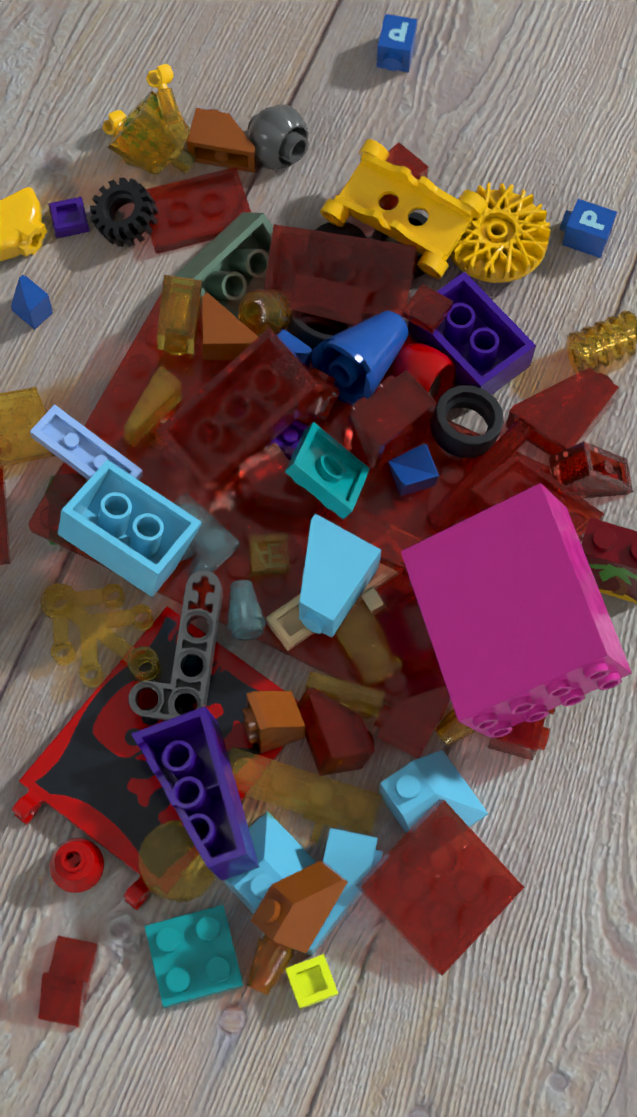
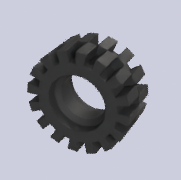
[90,178,158,247]

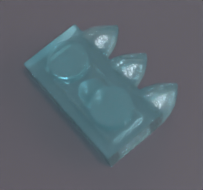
[174,492,240,578]

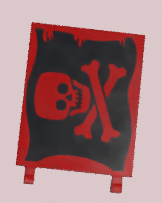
[11,606,312,911]

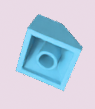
[378,750,488,859]
[223,811,316,914]

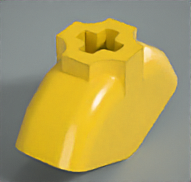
[0,187,47,262]

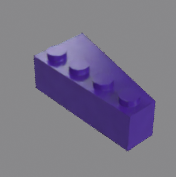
[131,706,260,881]

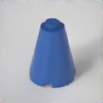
[311,311,409,405]

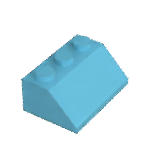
[58,460,202,597]

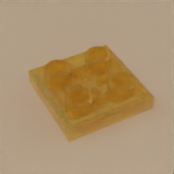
[0,387,55,467]

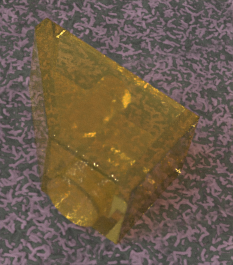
[157,275,202,355]

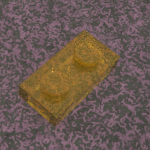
[336,600,403,687]
[306,671,385,719]

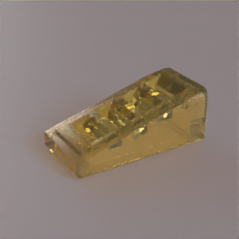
[124,366,182,448]

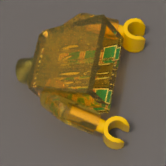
[102,64,196,175]

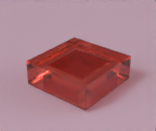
[402,284,453,334]

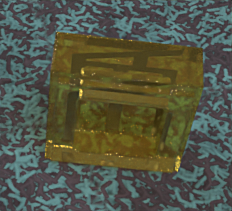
[249,533,290,576]

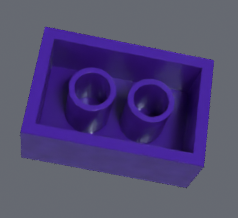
[408,271,536,395]

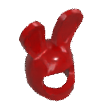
[379,335,456,413]

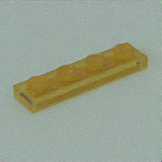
[229,747,382,836]

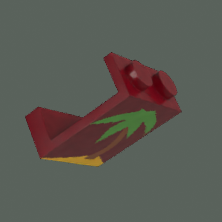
[581,517,637,604]

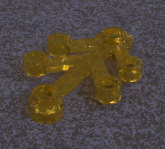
[40,583,161,687]

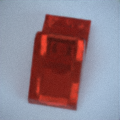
[38,935,99,1028]

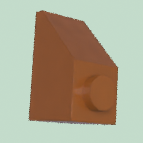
[187,108,256,173]
[250,861,348,953]

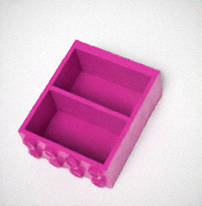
[401,483,632,738]

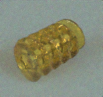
[566,311,637,377]

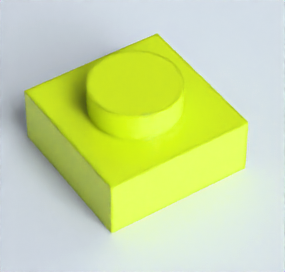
[285,954,338,1010]

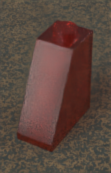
[506,368,619,466]

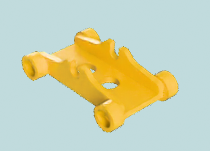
[320,139,488,279]

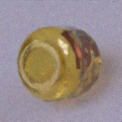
[238,289,292,337]

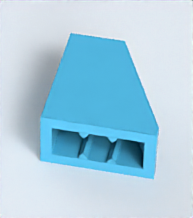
[299,514,381,638]

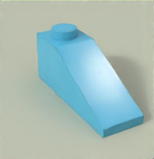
[305,828,383,956]

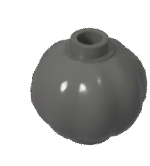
[248,105,308,169]

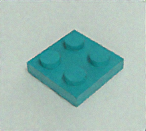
[285,422,370,519]
[144,905,244,1009]

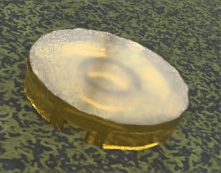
[139,820,216,902]

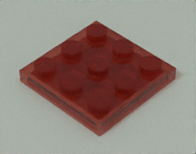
[356,800,524,976]

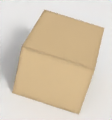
[361,588,388,615]

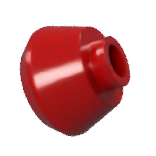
[49,838,104,893]

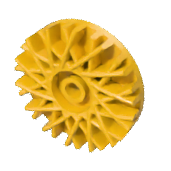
[449,183,551,283]

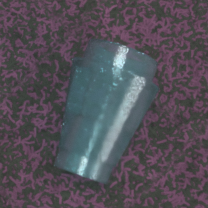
[227,580,266,641]

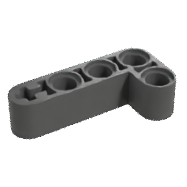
[129,570,223,721]

